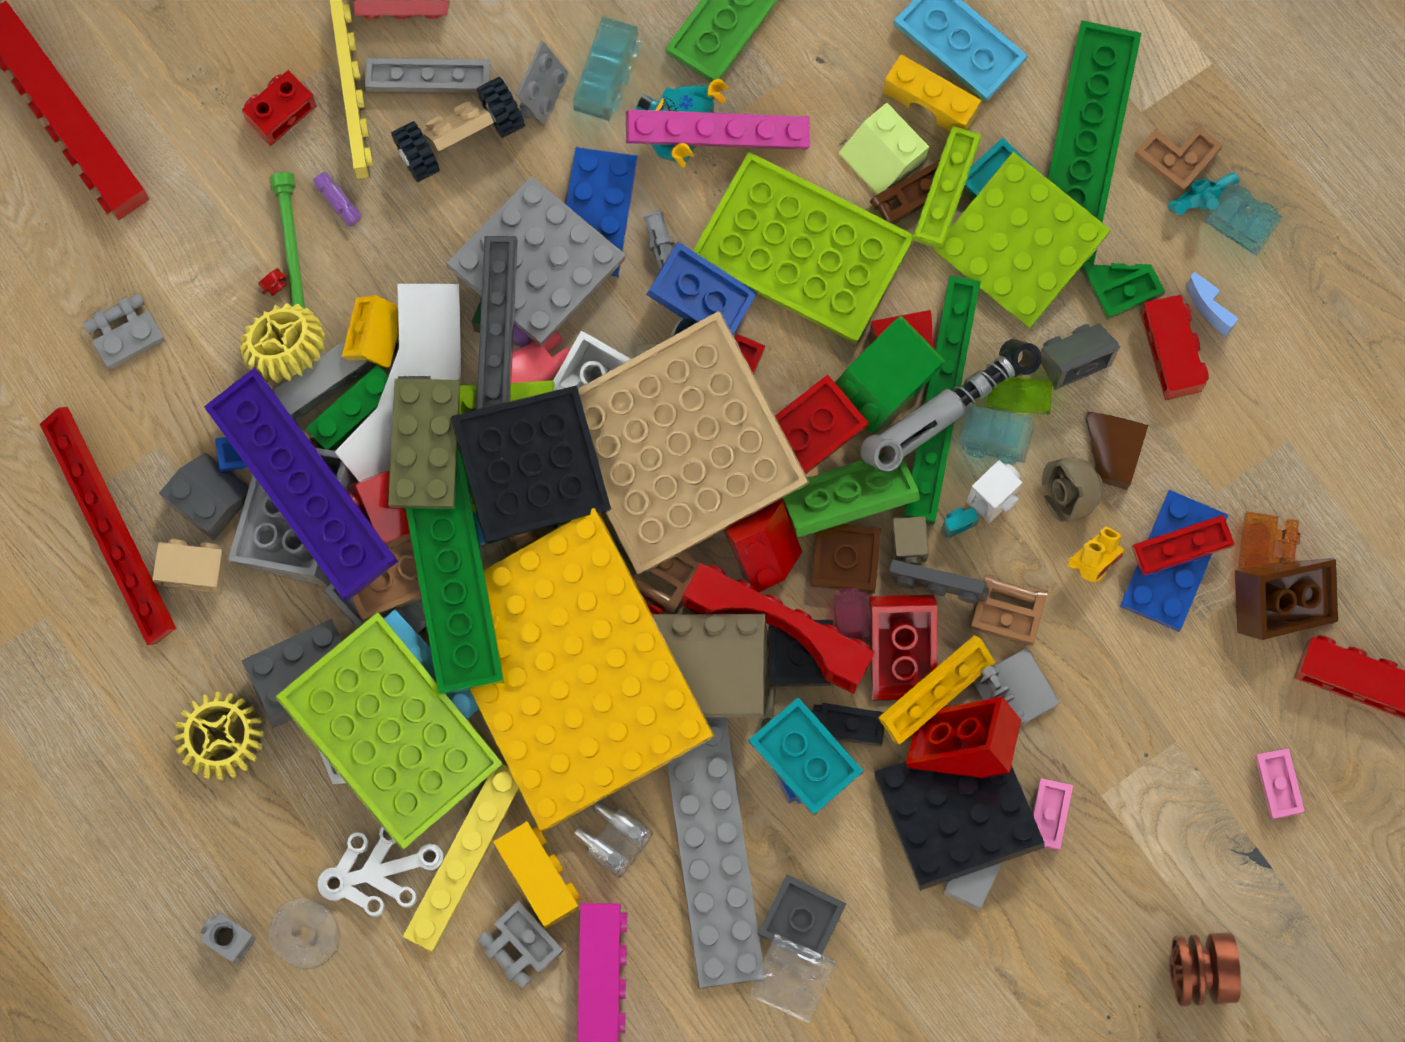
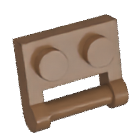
[627,553,700,614]
[970,573,1048,646]

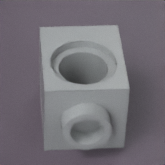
[200,913,256,966]

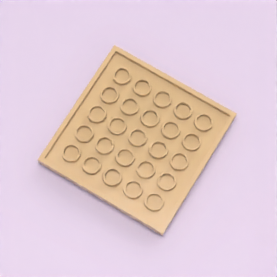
[578,311,810,575]

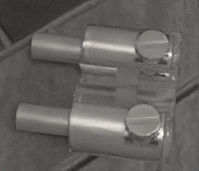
[573,801,653,878]

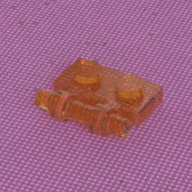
[1238,512,1301,569]

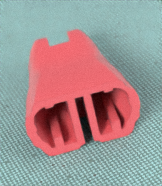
[511,331,571,383]

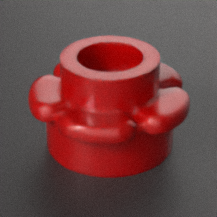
[258,268,287,296]

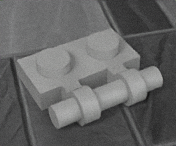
[83,293,165,371]
[477,901,563,989]

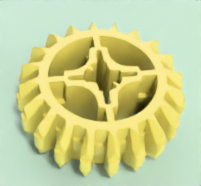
[239,303,326,384]
[174,692,264,781]

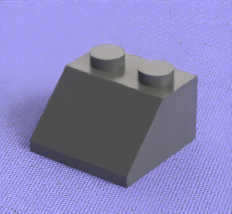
[1041,323,1120,390]
[159,452,249,540]

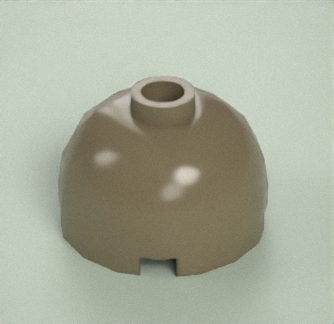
[1042,457,1103,522]

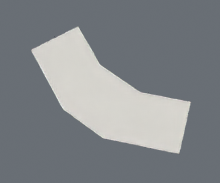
[335,284,462,481]

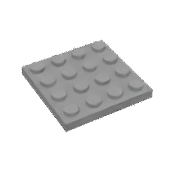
[447,176,626,347]

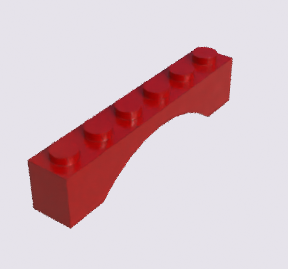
[681,563,875,694]

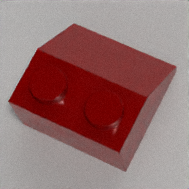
[724,499,802,592]

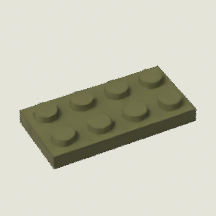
[388,379,461,509]

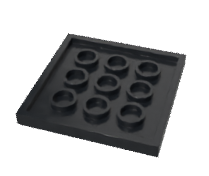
[451,385,611,543]
[874,761,1045,891]

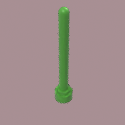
[269,172,305,309]

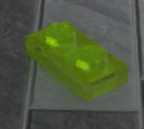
[986,378,1052,415]

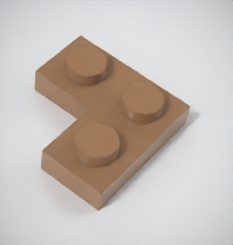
[1134,126,1223,194]

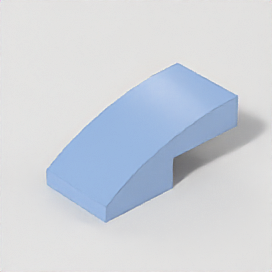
[1186,272,1238,337]

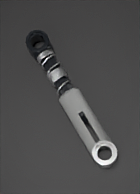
[860,339,1042,471]

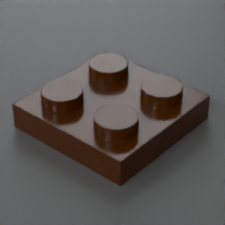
[811,524,882,593]

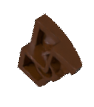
[1085,412,1149,490]

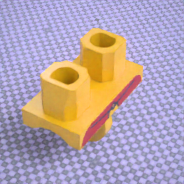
[1068,526,1125,582]

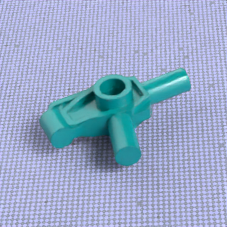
[1168,172,1240,215]

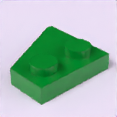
[1081,262,1165,320]

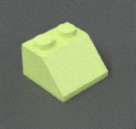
[839,103,929,195]

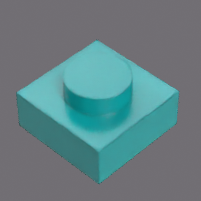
[942,507,979,539]

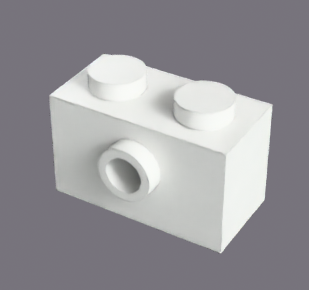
[966,460,1023,524]

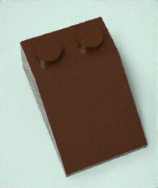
[1235,558,1338,640]

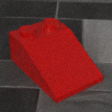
[869,594,937,700]
[906,697,1022,778]

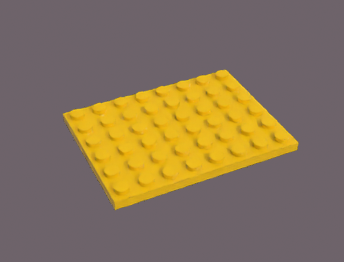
[470,508,715,832]

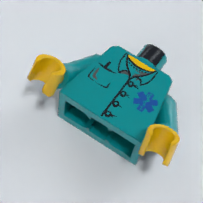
[636,79,730,168]

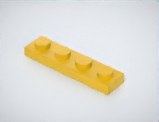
[878,635,995,745]

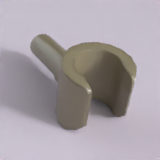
[758,688,776,730]

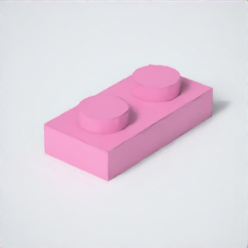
[1255,748,1305,820]
[1033,778,1073,851]

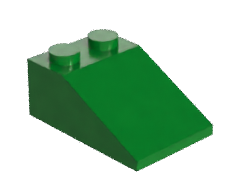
[835,316,945,434]

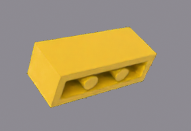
[493,821,581,930]

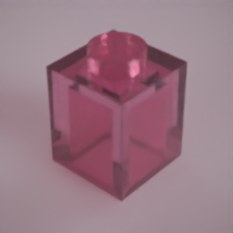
[833,588,871,638]

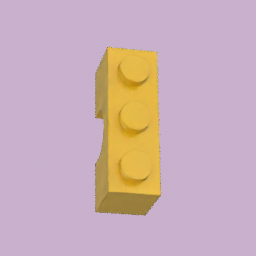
[883,54,981,131]

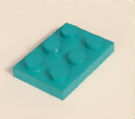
[748,697,864,816]

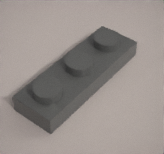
[889,559,989,604]

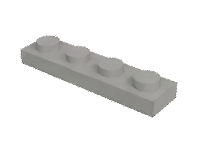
[365,58,491,93]

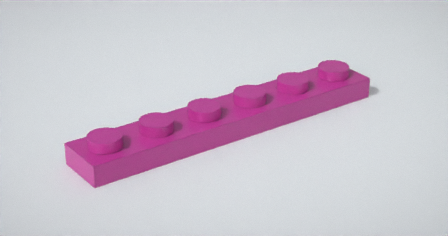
[625,110,810,150]

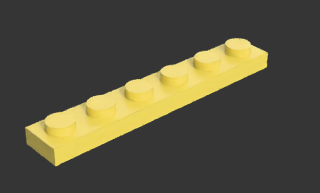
[330,0,373,179]
[403,764,520,953]

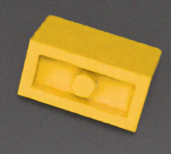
[341,295,399,368]

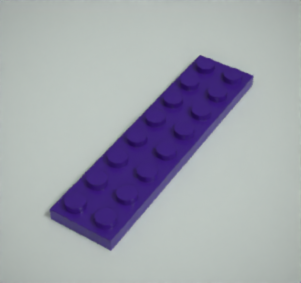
[204,367,399,602]

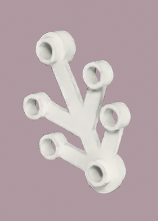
[318,827,444,917]

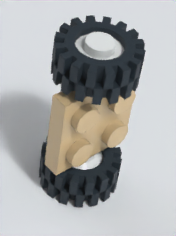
[391,76,525,182]

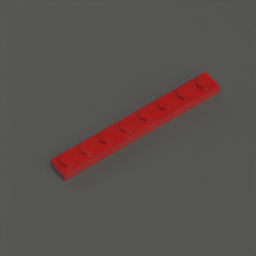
[40,407,176,646]

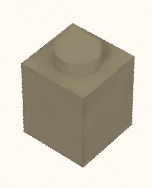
[891,516,929,566]

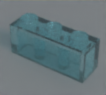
[573,16,642,121]

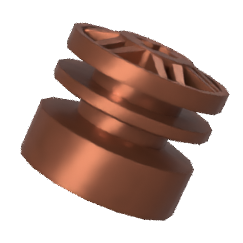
[1169,932,1241,1006]

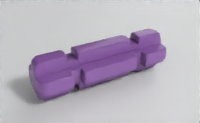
[313,172,362,226]

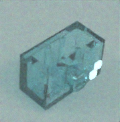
[1204,183,1282,256]
[960,405,1034,465]

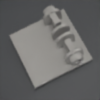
[516,41,569,126]
[973,648,1060,725]

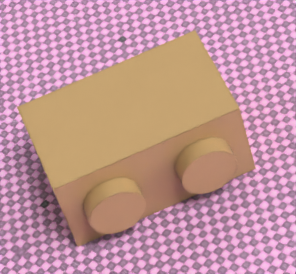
[152,539,227,594]

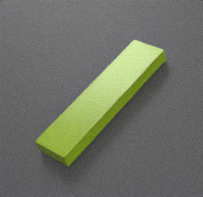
[912,125,982,250]

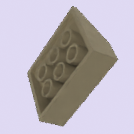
[652,614,768,717]

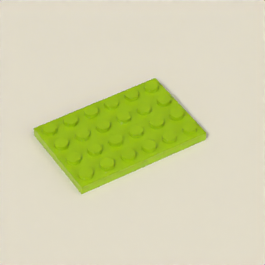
[693,152,914,345]
[275,612,503,849]

